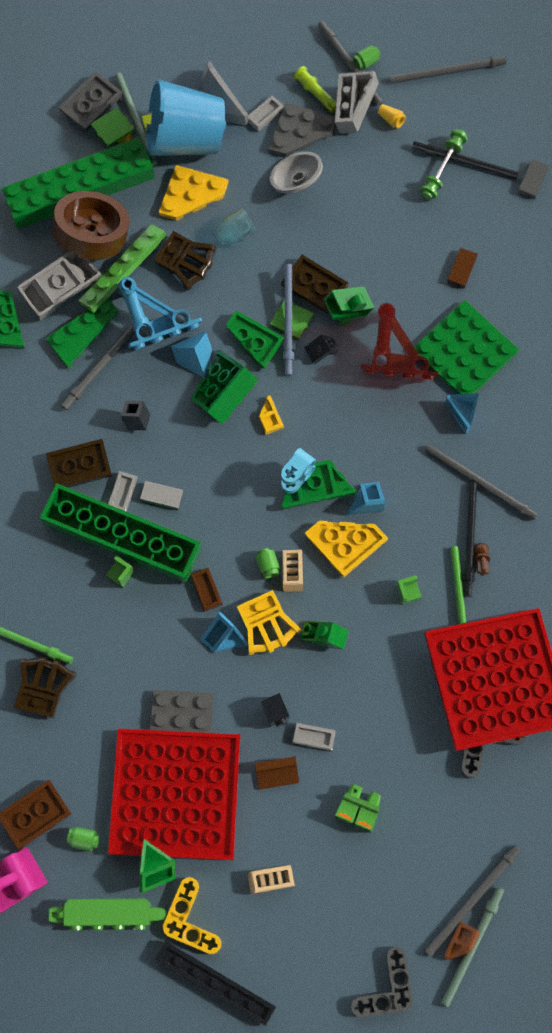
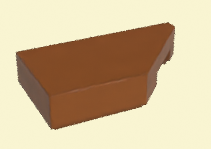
[443,922,481,960]

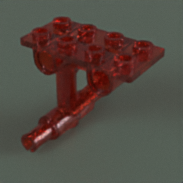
[361,303,439,380]

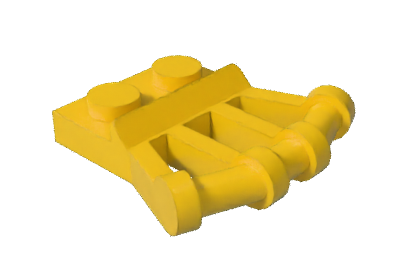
[237,590,302,655]

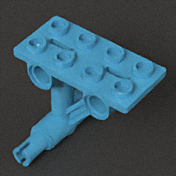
[118,277,202,351]

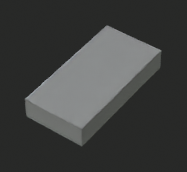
[248,95,284,132]
[108,471,138,512]
[140,481,183,510]
[292,723,336,751]

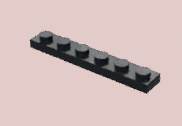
[155,941,276,1026]

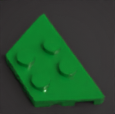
[282,460,356,510]

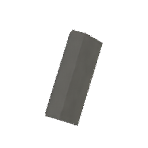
[518,159,549,199]

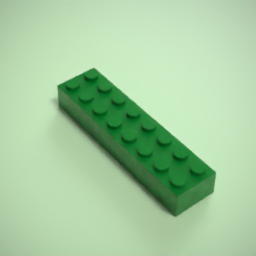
[2,137,155,229]
[40,483,202,583]

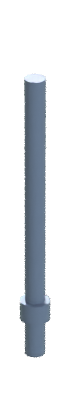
[283,264,294,376]

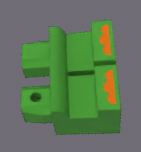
[335,784,381,832]

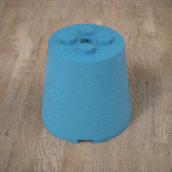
[146,80,226,156]

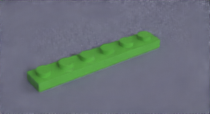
[78,224,167,313]

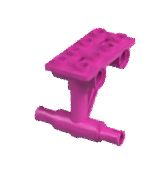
[0,847,48,914]

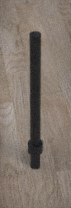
[412,141,519,179]
[463,482,477,597]

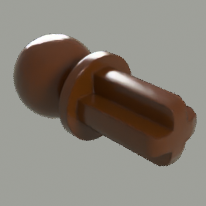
[474,543,490,576]

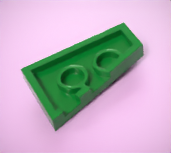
[0,291,25,349]

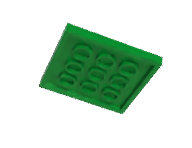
[412,300,520,394]

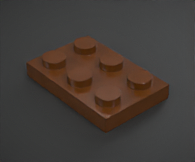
[0,779,72,850]

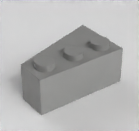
[335,71,379,134]

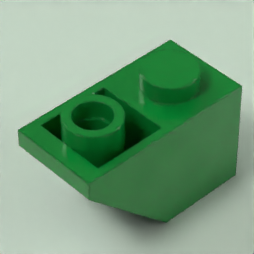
[300,621,349,649]

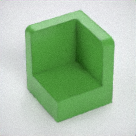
[106,556,134,587]
[396,575,422,605]

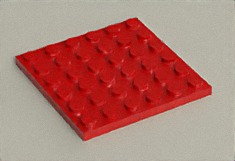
[424,608,552,752]
[108,729,241,860]

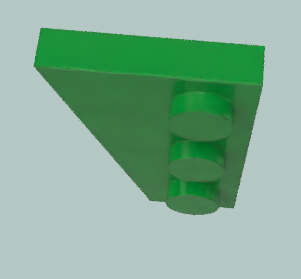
[226,310,284,370]

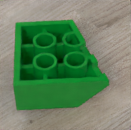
[191,349,259,424]

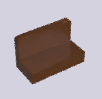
[255,756,299,790]

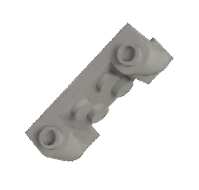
[17,250,101,321]

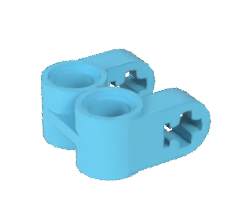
[281,448,316,494]

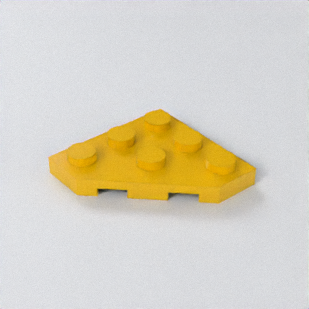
[159,165,228,221]
[305,520,388,578]

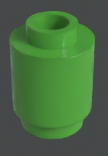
[353,45,380,70]
[255,548,280,579]
[67,827,99,852]

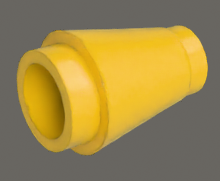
[378,104,406,128]

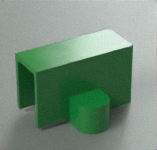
[324,286,374,326]

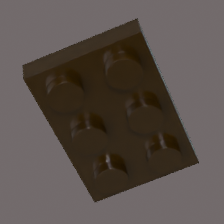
[281,254,349,314]
[46,439,112,488]

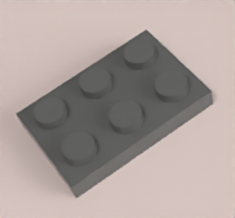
[59,71,123,132]
[150,690,214,733]

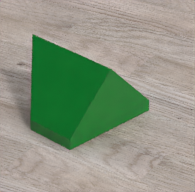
[139,839,176,893]

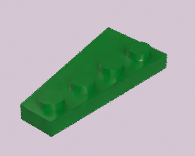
[46,298,119,369]

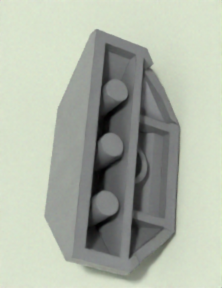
[201,61,248,126]

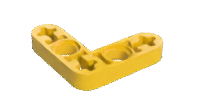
[163,877,221,954]

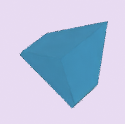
[171,332,212,378]
[445,394,479,434]
[345,482,385,516]
[200,612,249,653]

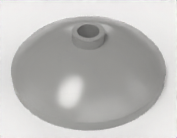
[270,152,323,194]

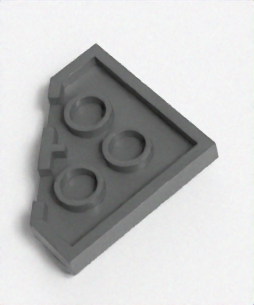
[269,103,336,157]

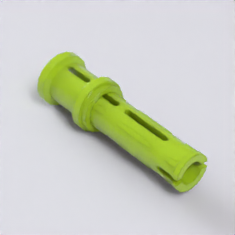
[293,66,336,114]

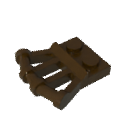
[154,231,217,291]
[14,657,77,719]

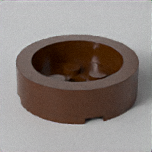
[52,191,130,260]

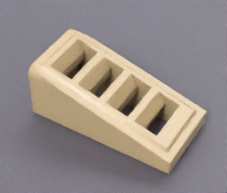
[282,550,303,592]
[248,865,295,895]

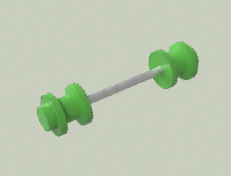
[420,129,468,200]

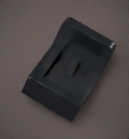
[304,334,338,364]

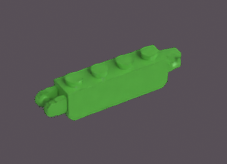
[49,899,167,930]

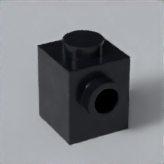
[121,401,150,430]
[261,693,290,727]

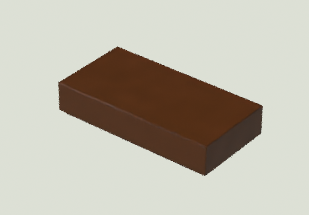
[447,248,478,288]
[190,568,223,612]

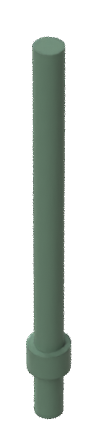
[115,73,157,166]
[441,886,505,1007]

